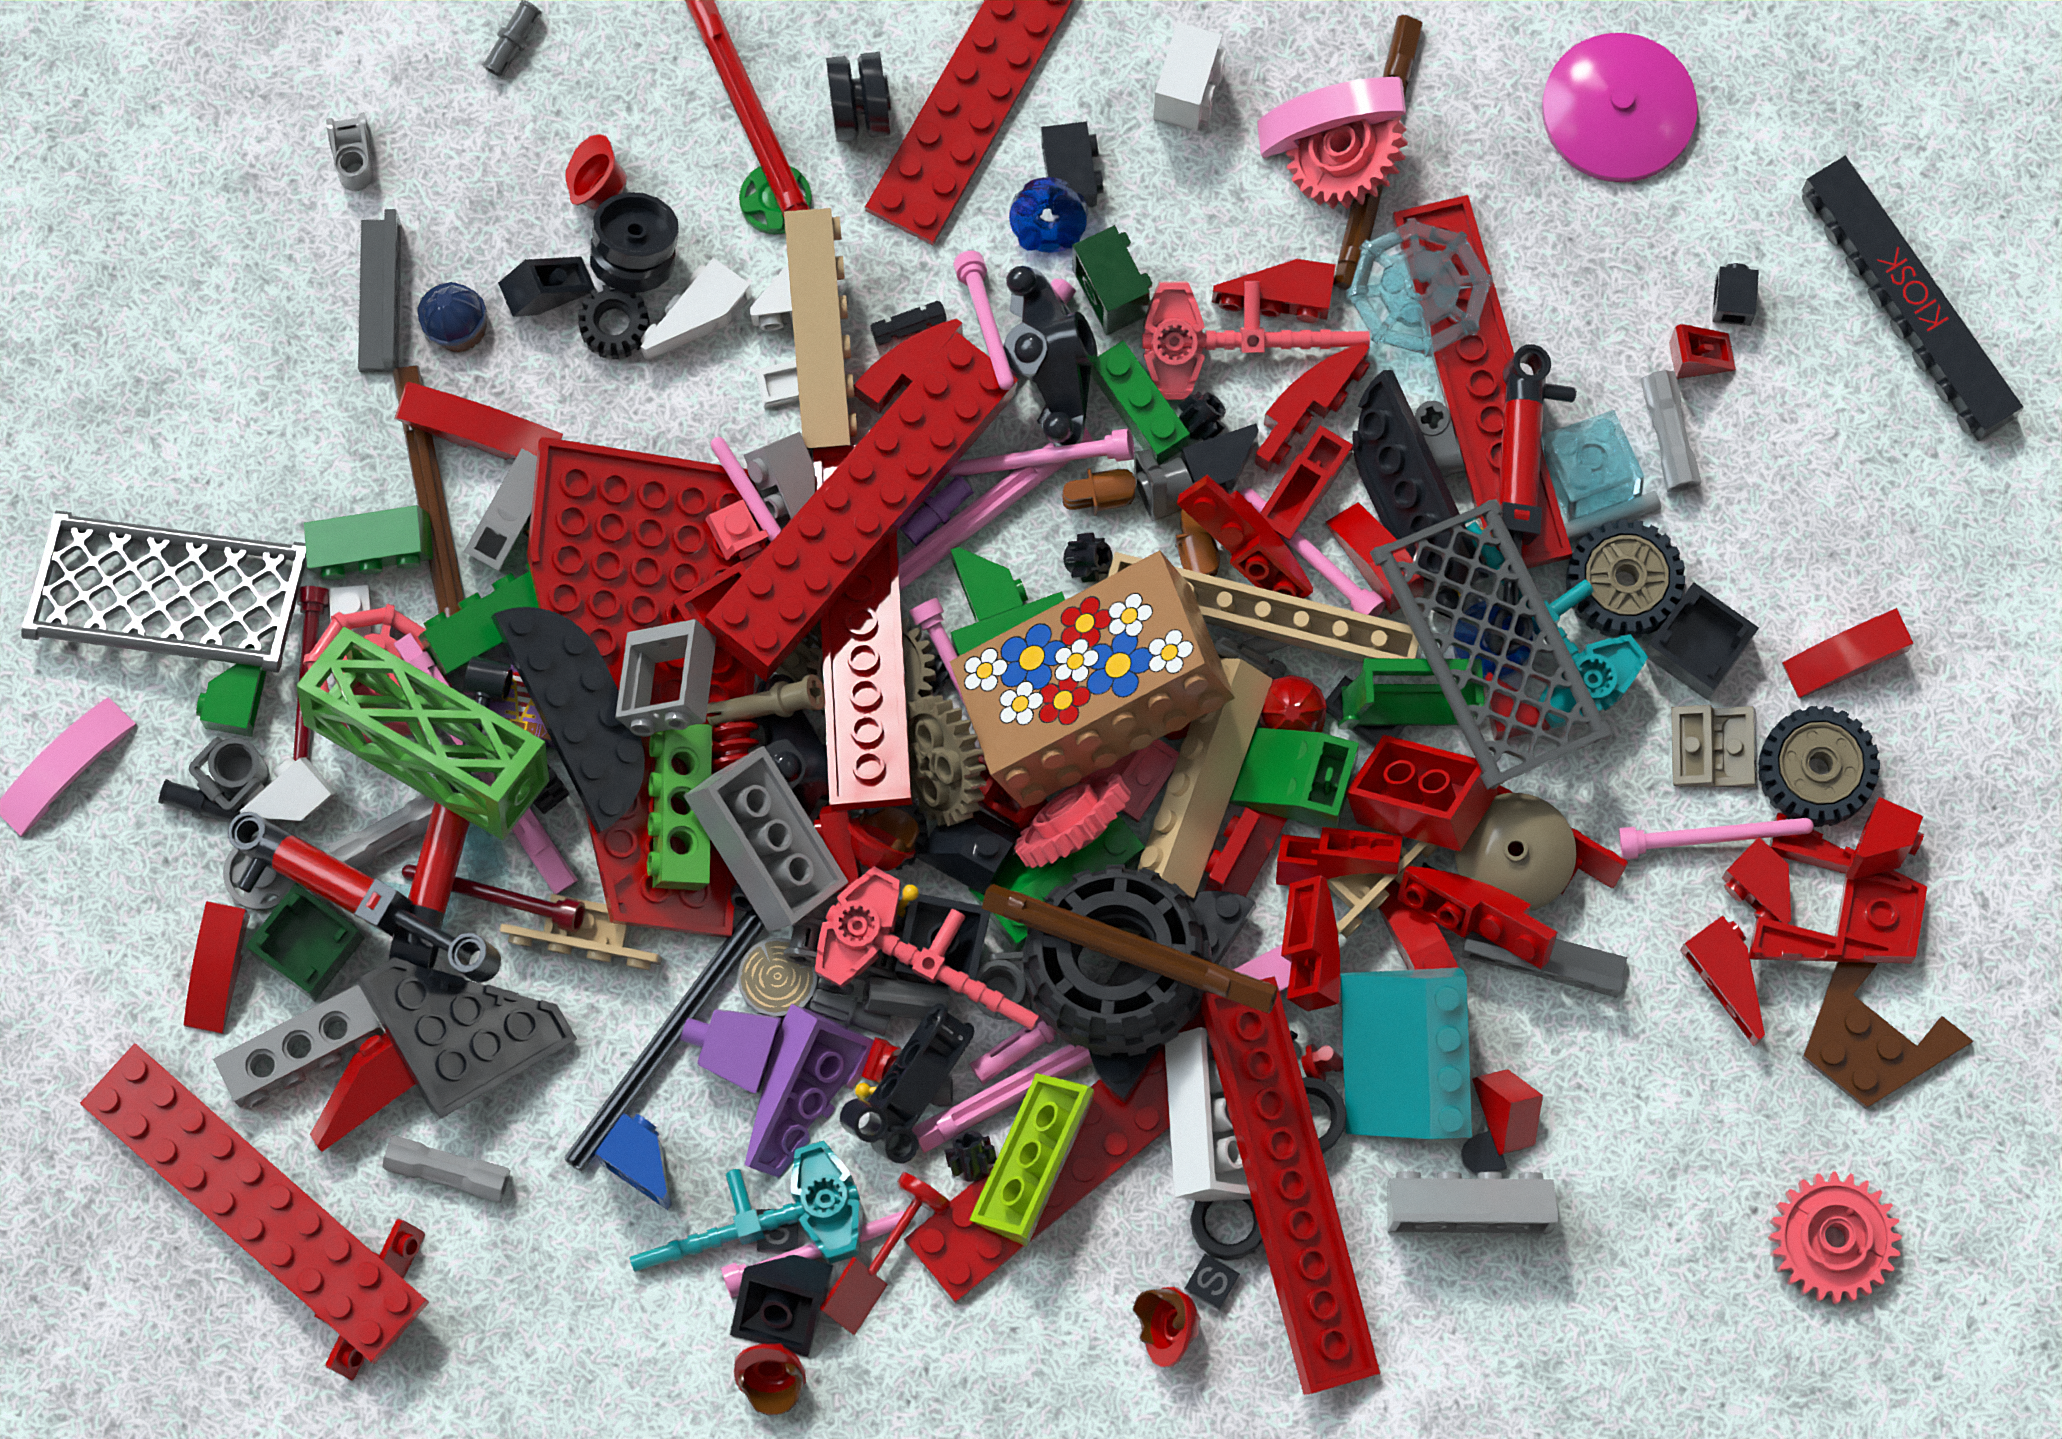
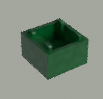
[1072,225,1152,336]
[246,883,365,1001]

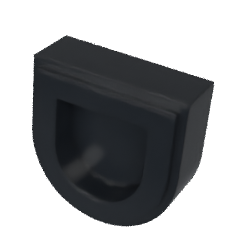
[1461,1131,1507,1176]

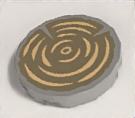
[738,937,818,1018]

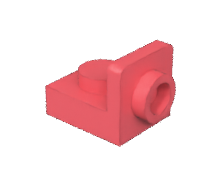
[705,499,770,561]

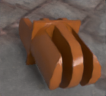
[1062,468,1136,516]
[1175,509,1220,577]

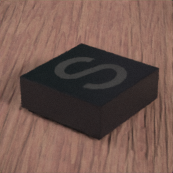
[757,1209,798,1251]
[1184,1253,1240,1310]

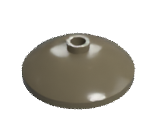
[1455,793,1576,912]

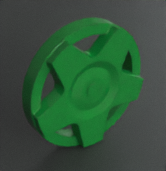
[739,166,812,235]

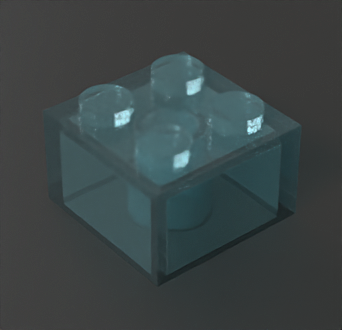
[1541,410,1644,522]

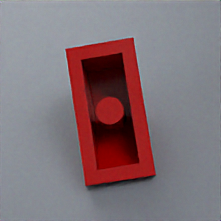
[1845,797,1924,880]

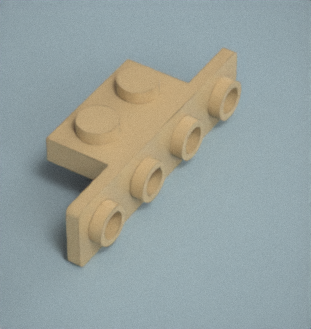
[1327,829,1439,939]
[500,894,662,970]

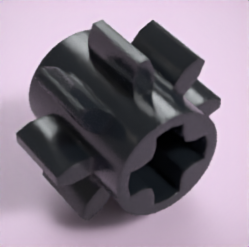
[1178,391,1226,441]
[1063,532,1113,583]
[944,1131,997,1182]

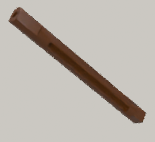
[1333,15,1423,291]
[392,365,464,618]
[981,884,1279,1014]

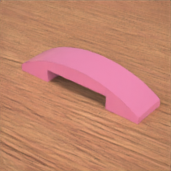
[1257,77,1406,158]
[0,697,137,837]

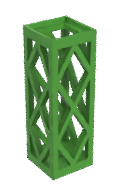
[296,627,549,840]

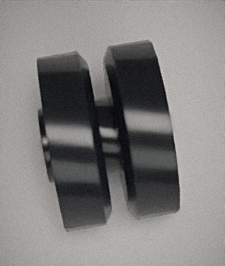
[826,51,891,142]
[590,192,679,293]

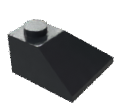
[916,810,1022,896]
[730,1254,833,1357]

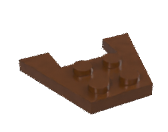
[1802,962,1973,1109]

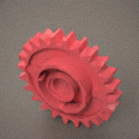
[1286,116,1408,209]
[1014,772,1131,868]
[1768,1171,1902,1304]

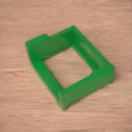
[1338,658,1491,730]

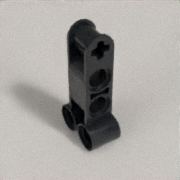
[840,1003,975,1164]

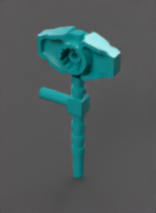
[1466,521,1648,729]
[629,1140,863,1272]

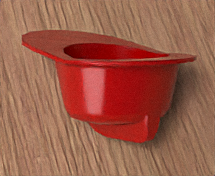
[565,134,628,210]

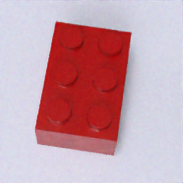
[1346,735,1498,852]

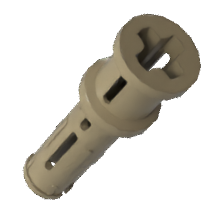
[707,674,825,728]

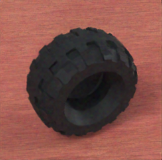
[1023,864,1212,1057]

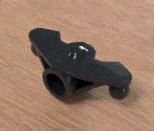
[1003,266,1098,447]
[754,674,829,817]

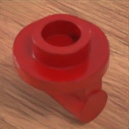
[861,1037,902,1083]
[1301,1044,1343,1082]

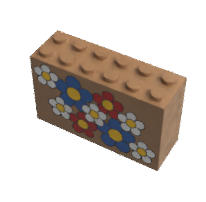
[949,550,1235,809]

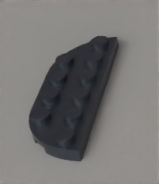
[1352,370,1489,588]
[491,607,645,833]
[1089,891,1256,1103]

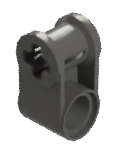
[1415,401,1466,477]

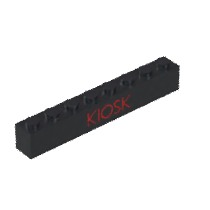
[1802,155,2023,442]

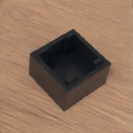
[1645,582,1759,700]

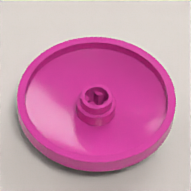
[1542,33,1698,182]

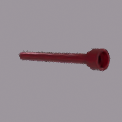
[293,586,329,761]
[402,864,585,933]

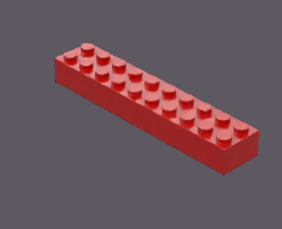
[704,332,1019,682]

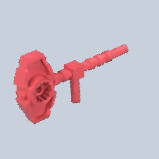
[1142,281,1370,400]
[815,867,1040,1030]

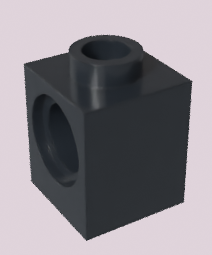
[1712,263,1759,326]

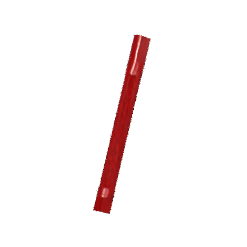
[685,0,810,216]

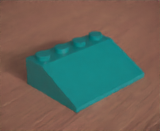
[1340,968,1472,1139]

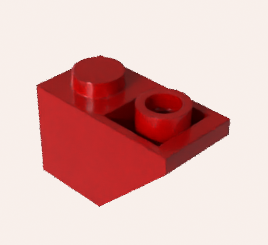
[1722,837,1791,924]

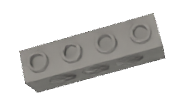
[213,984,385,1109]

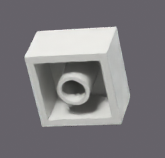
[1153,22,1227,132]

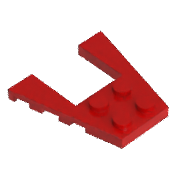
[1748,813,1927,964]

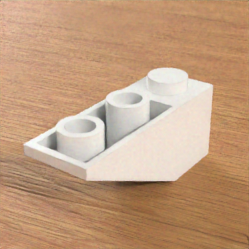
[641,257,752,361]

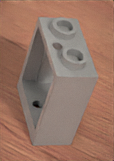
[615,619,717,736]

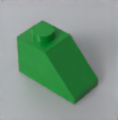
[951,547,1028,622]
[196,664,267,737]

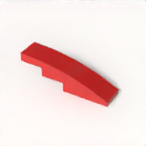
[394,382,563,460]

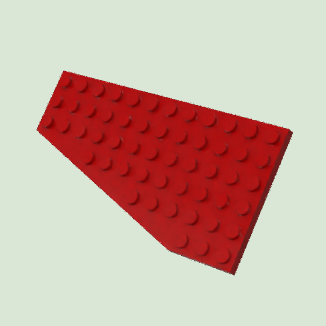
[527,437,767,938]

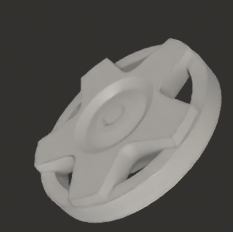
[223,836,298,911]

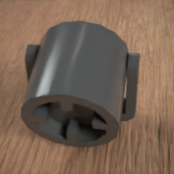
[1134,449,1193,521]
[189,737,269,811]
[976,952,1038,1020]

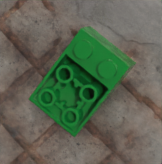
[1229,728,1359,828]

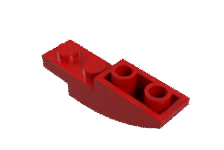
[1254,343,1371,472]
[1177,475,1313,599]
[1397,866,1558,969]

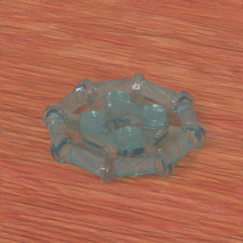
[1346,218,1493,358]

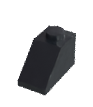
[498,256,595,317]
[1181,423,1259,494]

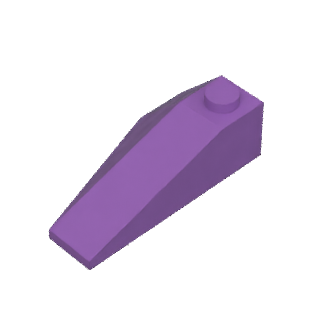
[745,1003,874,1178]

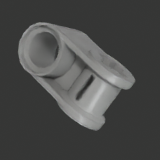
[326,113,373,191]

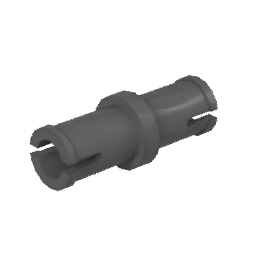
[482,0,542,78]

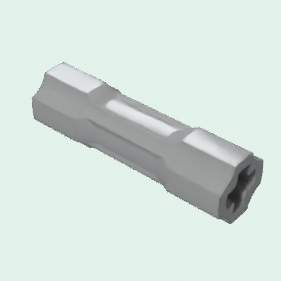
[1641,370,1701,492]
[328,794,434,871]
[382,1135,511,1203]

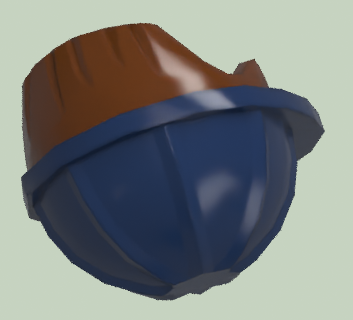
[417,282,487,352]

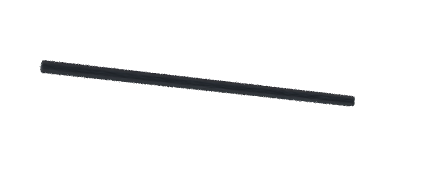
[565,654,950,1171]

